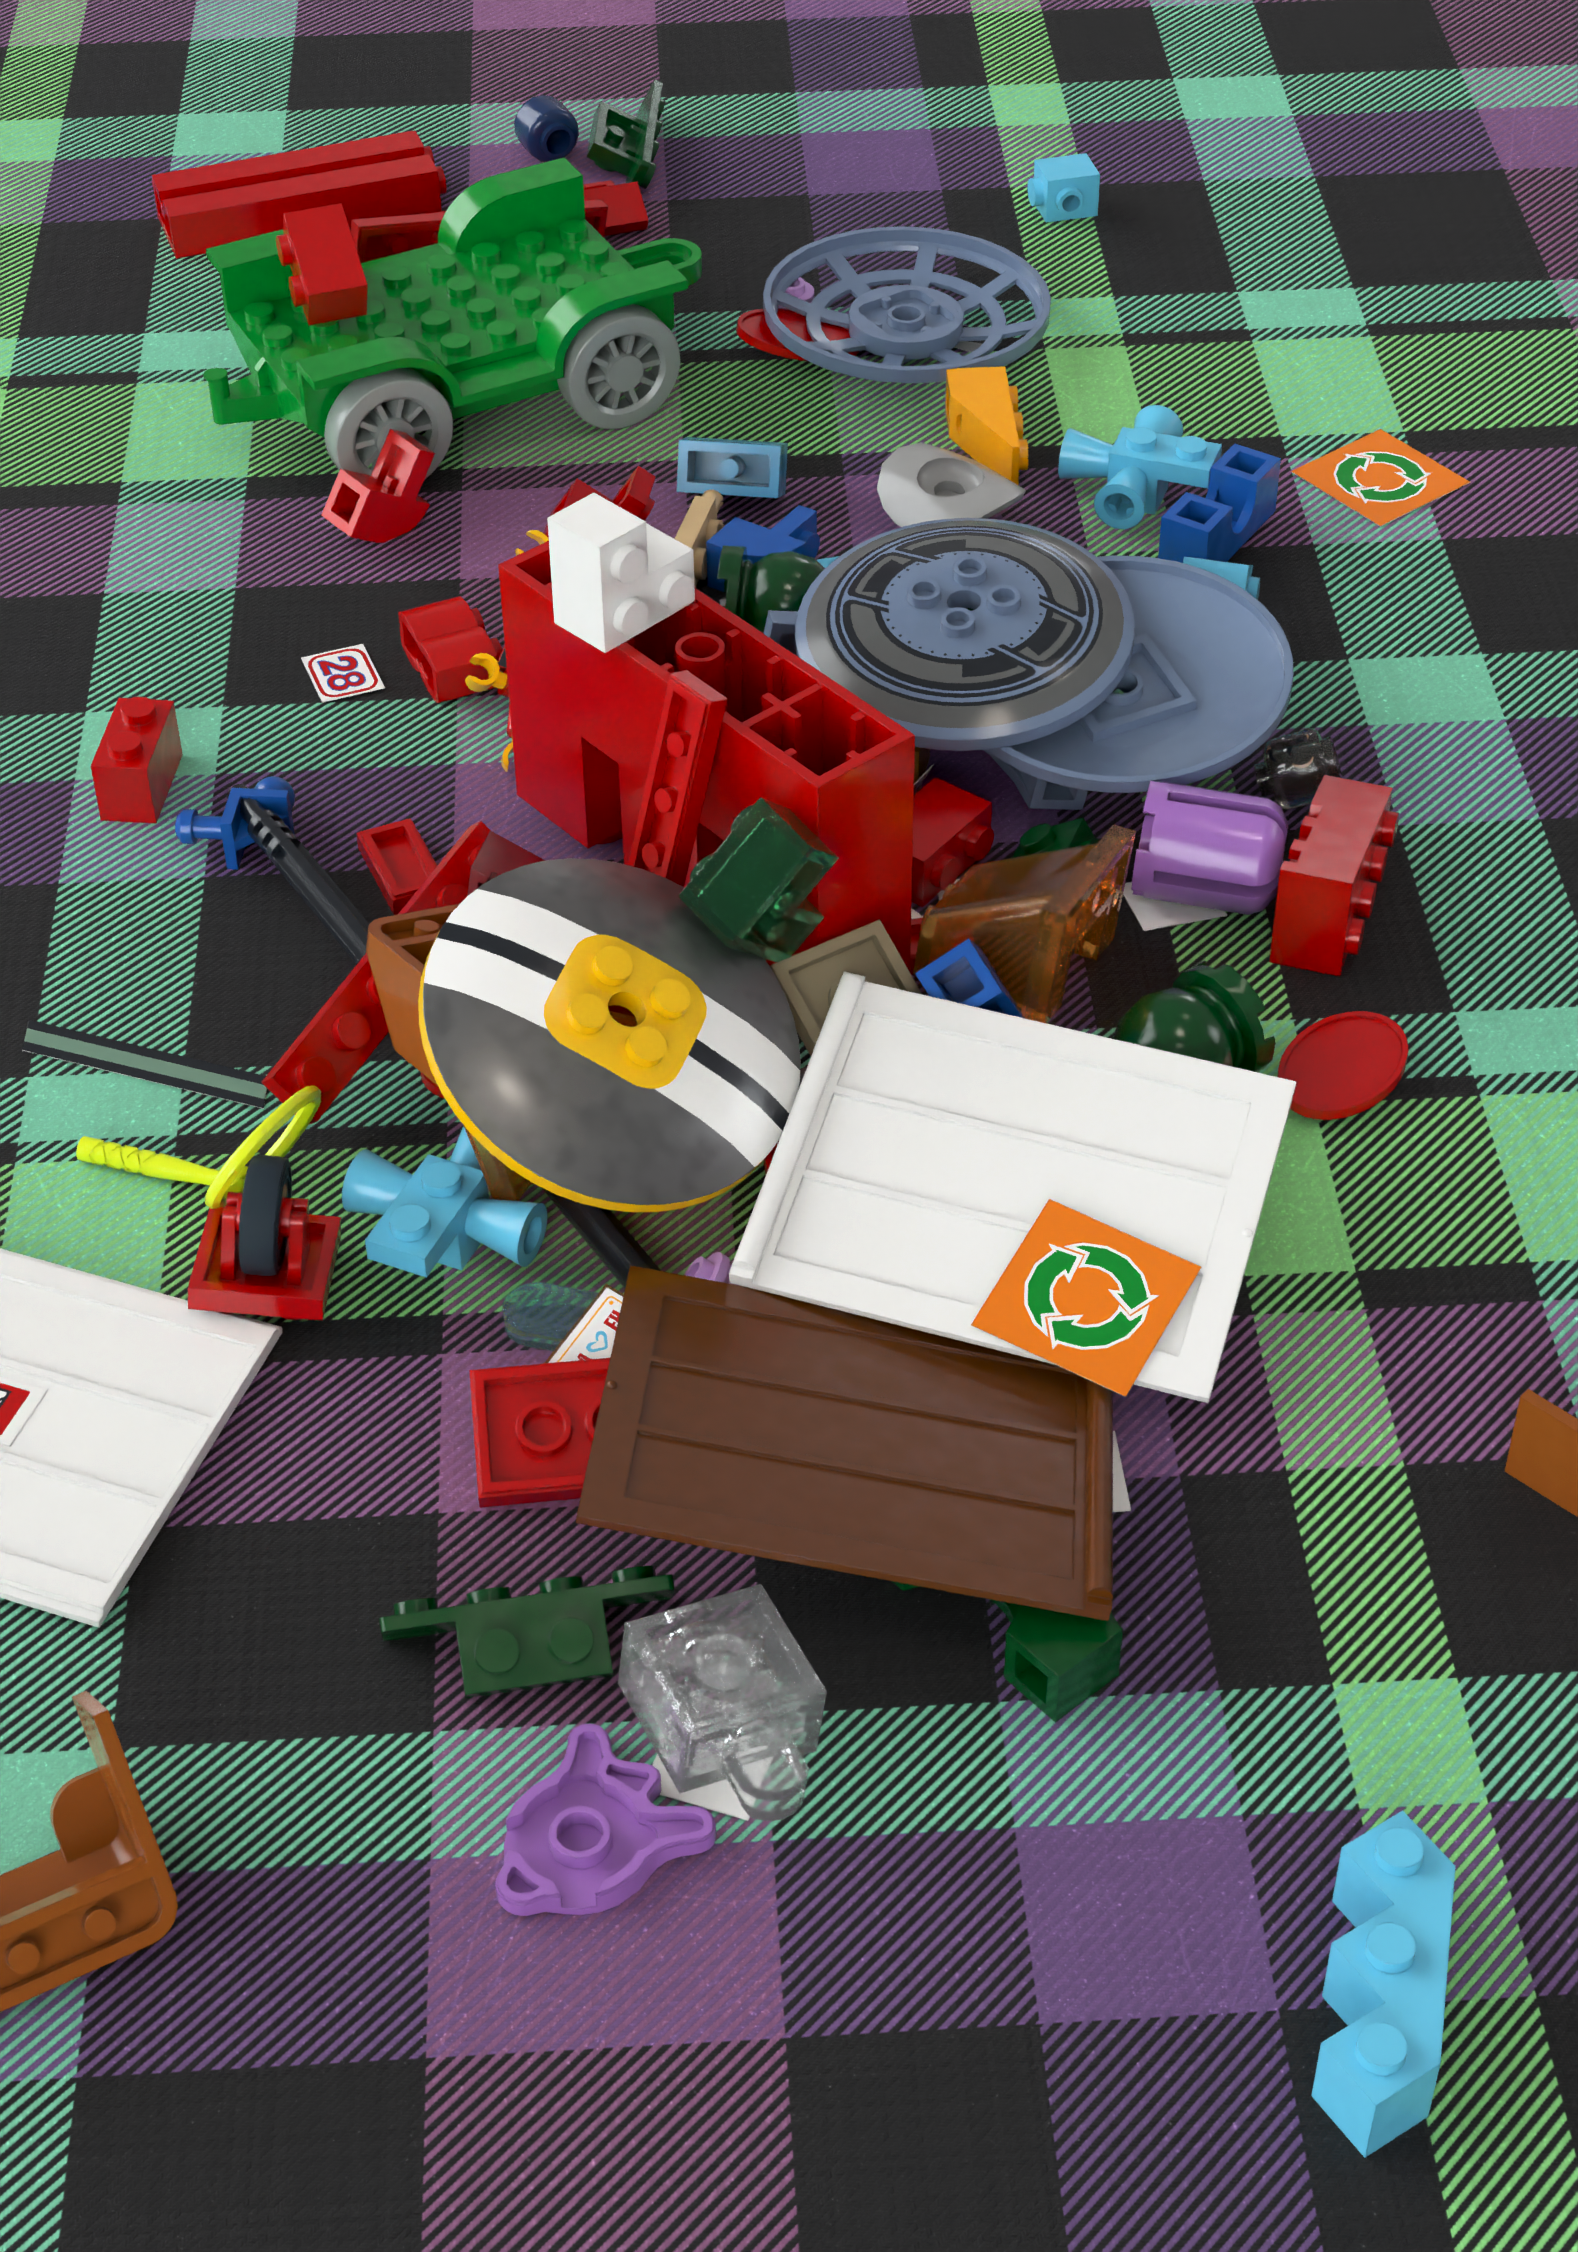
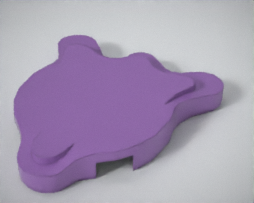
[495,1724,716,1916]

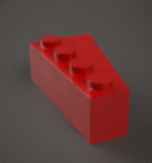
[1269,775,1399,976]

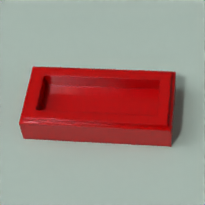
[356,819,437,915]

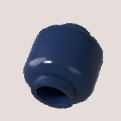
[514,95,579,162]

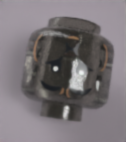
[1254,728,1342,810]

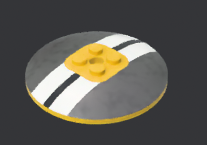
[418,858,801,1213]

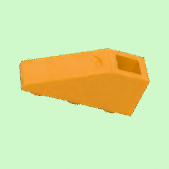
[945,366,1028,485]

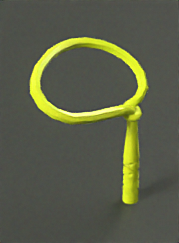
[76,1085,321,1209]

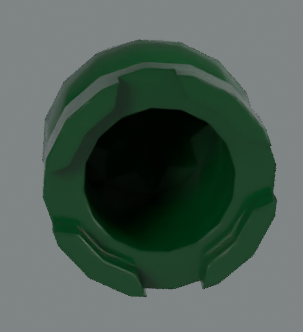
[717,545,825,633]
[1112,961,1276,1073]

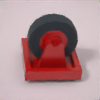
[188,1155,341,1321]

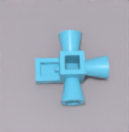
[1058,405,1222,529]
[342,1126,548,1278]

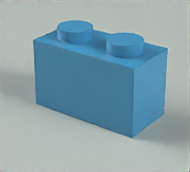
[676,437,788,498]

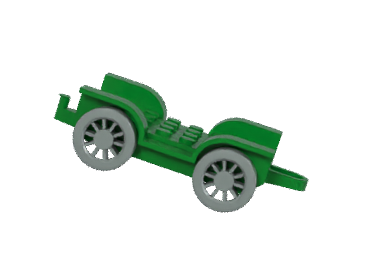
[203,157,702,480]

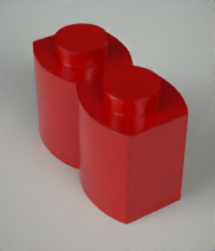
[398,596,503,703]

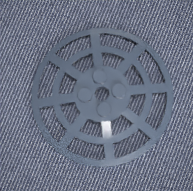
[763,226,1051,383]

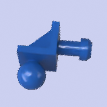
[175,776,295,870]

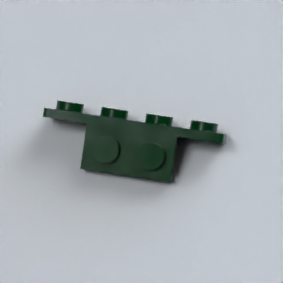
[587,79,666,189]
[379,1566,675,1698]

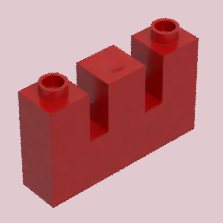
[498,541,915,970]

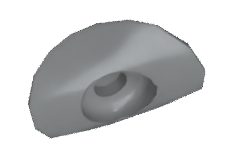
[877,442,1026,527]

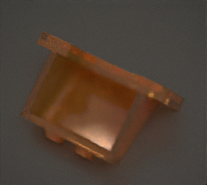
[912,824,1136,1023]

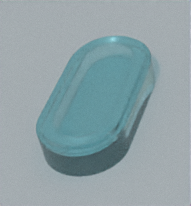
[503,1282,601,1352]

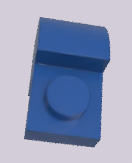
[706,505,820,592]

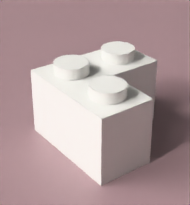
[547,493,695,653]

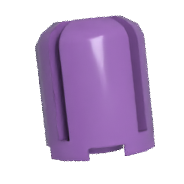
[1131,781,1288,915]

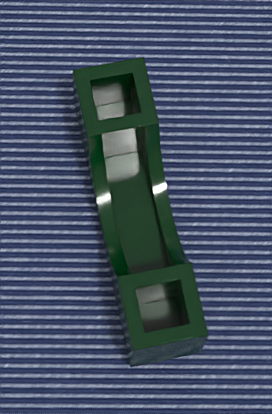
[892,1581,1123,1723]

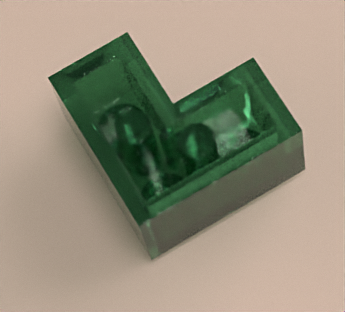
[678,797,839,962]

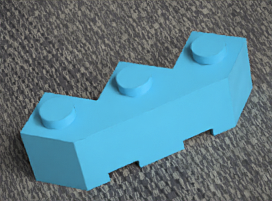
[1311,1810,1456,2158]

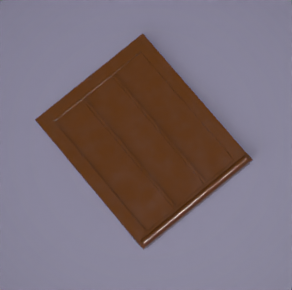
[575,1265,1113,1621]

